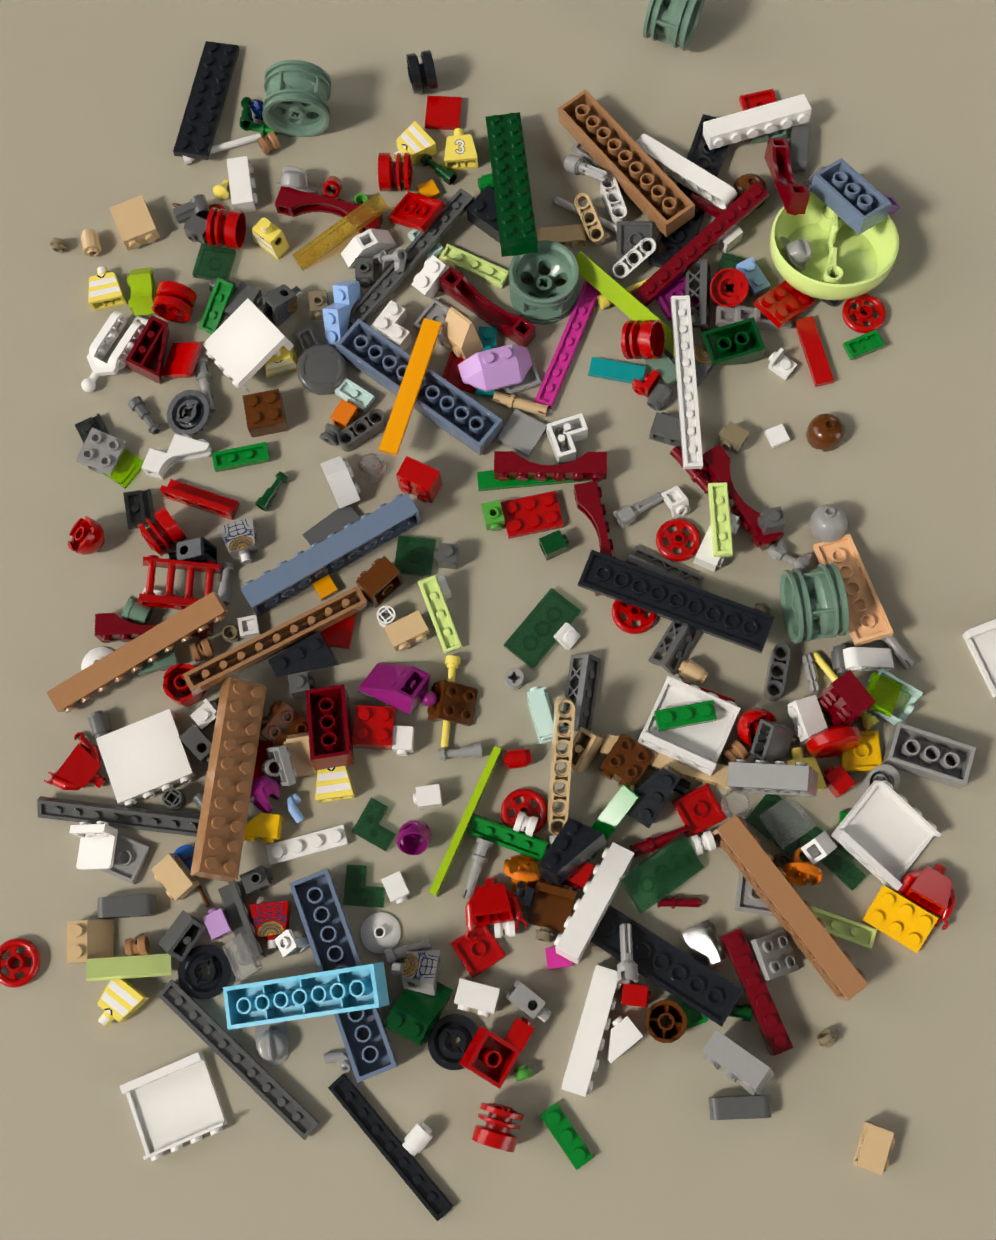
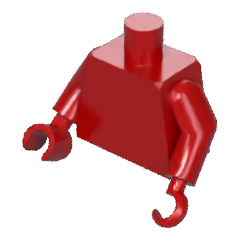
[44,732,106,791]
[896,864,956,930]
[465,877,527,941]

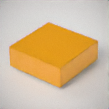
[417,179,440,198]
[312,574,339,601]

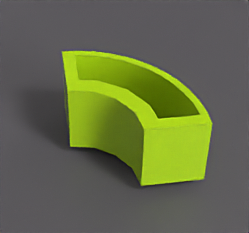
[127,267,157,316]

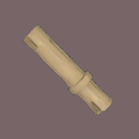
[492,391,548,417]

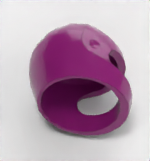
[250,775,281,814]
[396,820,432,855]

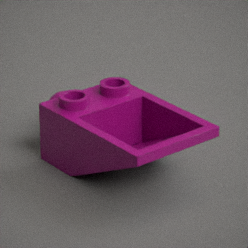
[358,663,437,715]

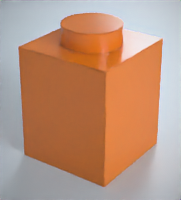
[330,399,359,430]

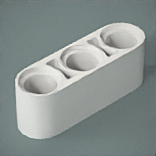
[600,175,627,225]
[610,237,656,279]
[843,647,894,672]

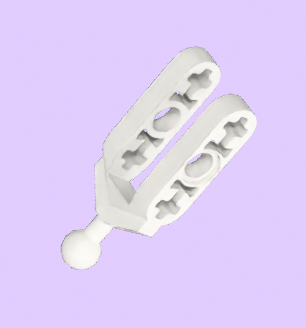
[81,311,145,392]

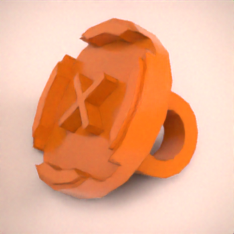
[782,847,823,886]
[503,855,542,892]

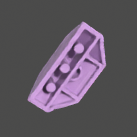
[458,344,533,392]

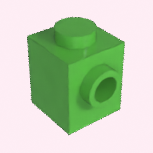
[481,500,505,531]

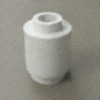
[402,1122,433,1156]

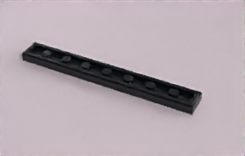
[328,1073,454,1221]

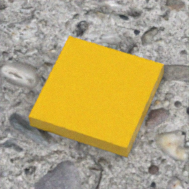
[840,730,883,773]

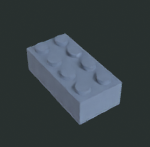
[810,158,891,235]

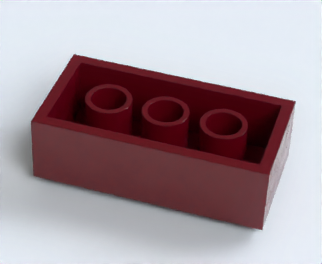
[818,670,876,727]
[305,684,354,770]

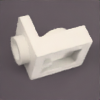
[768,348,797,380]
[661,485,690,519]
[190,698,218,731]
[275,929,310,957]

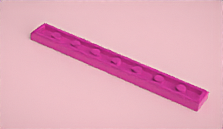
[534,280,600,409]

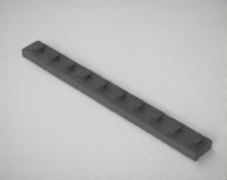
[349,188,475,325]
[37,796,200,837]
[157,979,320,1140]

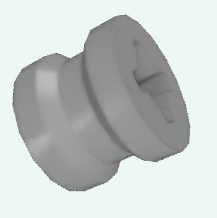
[504,668,524,690]

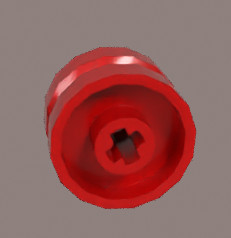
[152,281,197,323]

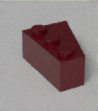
[125,315,170,384]

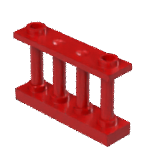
[138,555,221,610]

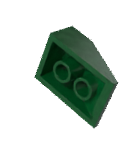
[701,317,766,366]
[383,982,454,1047]

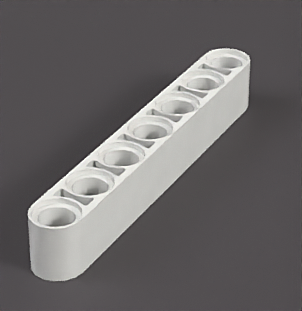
[635,134,738,210]

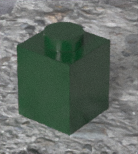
[539,529,569,561]

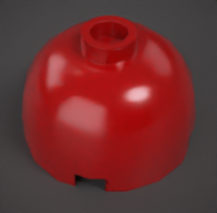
[68,516,105,555]
[737,708,777,747]

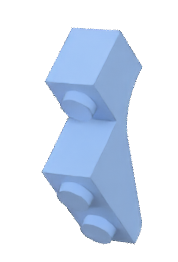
[322,280,361,345]

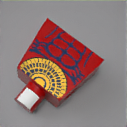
[250,901,292,949]

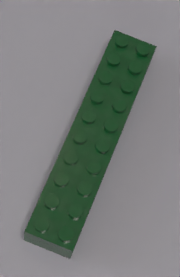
[486,112,538,257]

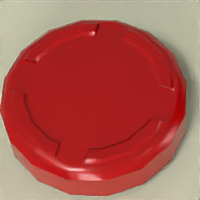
[806,724,862,758]

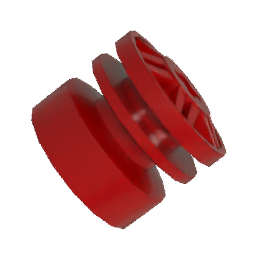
[378,153,413,191]
[206,207,246,250]
[710,268,749,308]
[621,320,665,359]
[137,506,187,557]
[472,1102,524,1152]

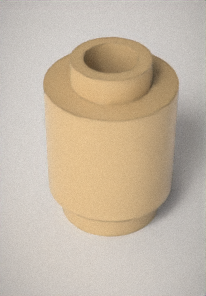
[81,229,101,257]
[678,659,708,686]

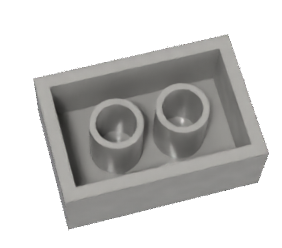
[702,1030,774,1096]

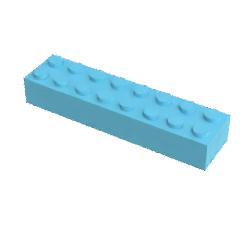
[223,962,389,1030]

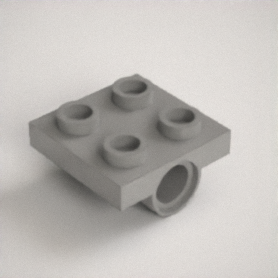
[76,428,127,476]
[261,745,297,786]
[751,930,799,981]

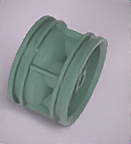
[643,0,705,51]
[262,60,331,137]
[509,240,579,324]
[780,562,849,644]

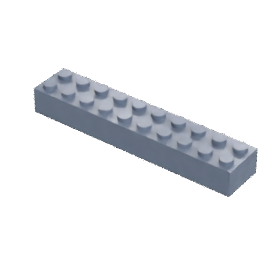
[336,318,503,456]
[240,493,421,617]
[289,869,399,1083]

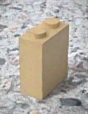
[109,195,160,251]

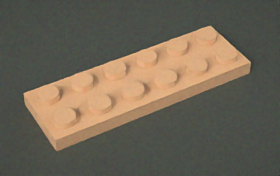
[813,534,893,646]

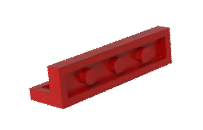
[160,479,240,520]

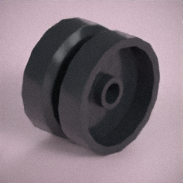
[406,50,438,94]

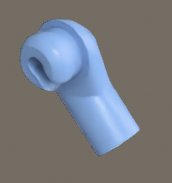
[287,793,305,823]

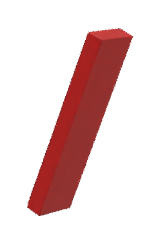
[794,316,834,387]

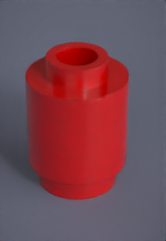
[323,176,342,198]
[503,747,532,770]

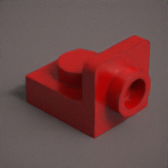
[632,369,660,397]

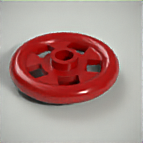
[842,294,886,334]
[656,519,701,562]
[612,600,657,634]
[501,788,548,834]
[0,938,41,988]

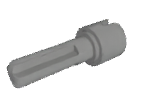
[564,154,609,182]
[613,492,663,528]
[617,923,638,984]

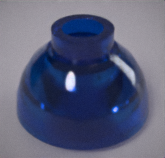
[251,99,264,121]

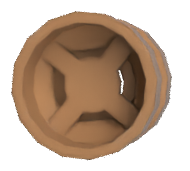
[257,131,281,155]
[189,638,215,662]
[721,740,749,765]
[124,935,150,956]

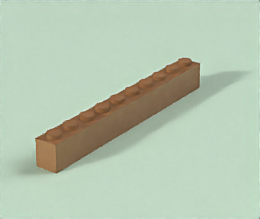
[183,586,367,696]
[46,592,228,713]

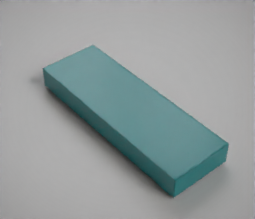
[588,357,646,384]

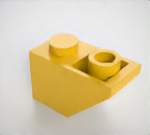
[244,813,283,844]

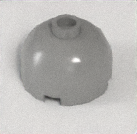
[810,504,848,542]

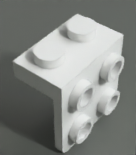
[69,821,118,870]

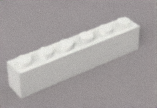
[703,94,812,150]
[554,842,634,965]
[561,965,621,1097]

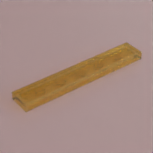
[292,192,389,270]

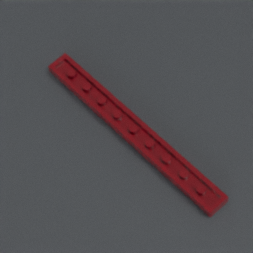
[632,182,769,307]

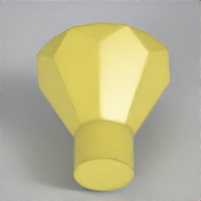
[213,180,229,200]

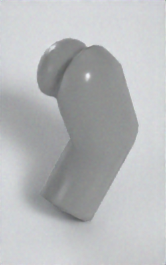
[324,1051,352,1073]

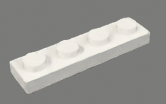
[266,825,349,866]

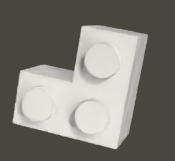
[370,300,412,351]
[546,413,588,464]
[320,455,361,509]

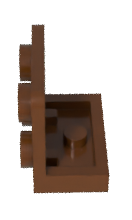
[427,680,478,726]
[260,700,308,746]
[599,734,654,790]
[528,879,577,933]

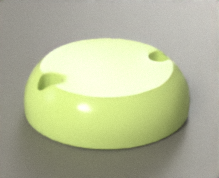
[770,192,899,300]

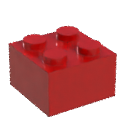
[396,456,442,503]
[352,705,397,750]
[459,1027,521,1089]

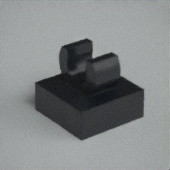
[515,880,538,907]

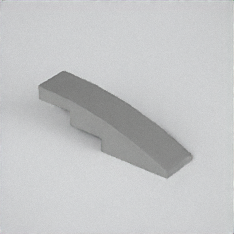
[715,305,791,329]

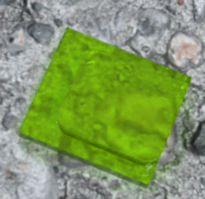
[103,449,144,489]
[866,672,903,717]

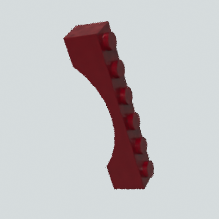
[764,138,810,215]
[275,186,383,233]
[439,266,536,347]
[701,444,784,551]
[494,451,607,482]
[574,481,616,596]
[95,613,214,643]
[719,928,794,1056]

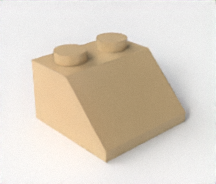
[441,307,483,360]
[67,920,115,964]

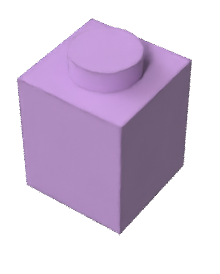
[202,907,233,941]

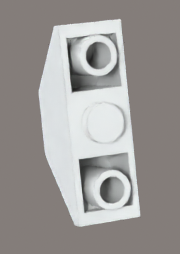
[341,229,396,269]

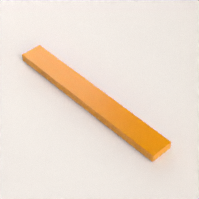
[379,318,442,456]

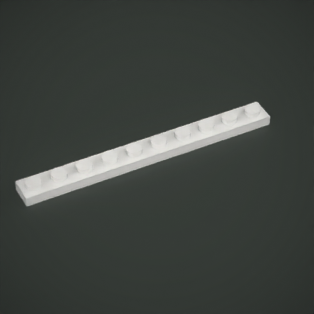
[671,295,703,469]

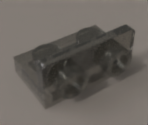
[682,920,726,967]

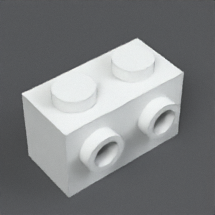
[411,255,449,299]
[787,695,828,742]
[454,978,500,1017]

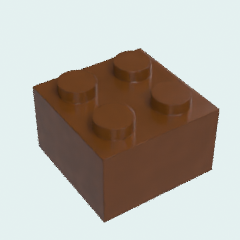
[243,389,288,438]
[356,556,403,608]

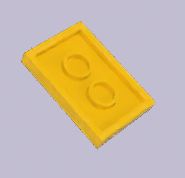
[862,885,939,953]

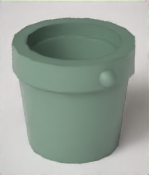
[122,595,153,624]

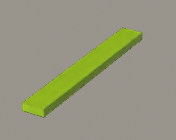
[575,251,675,357]
[429,746,502,897]

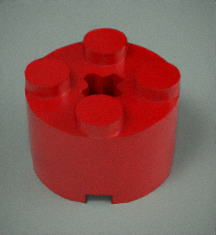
[163,663,206,707]

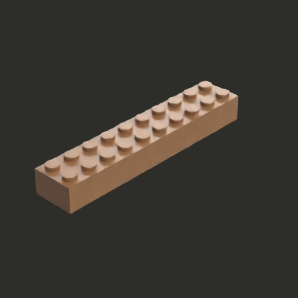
[558,89,695,237]
[190,677,267,882]
[711,815,868,1000]

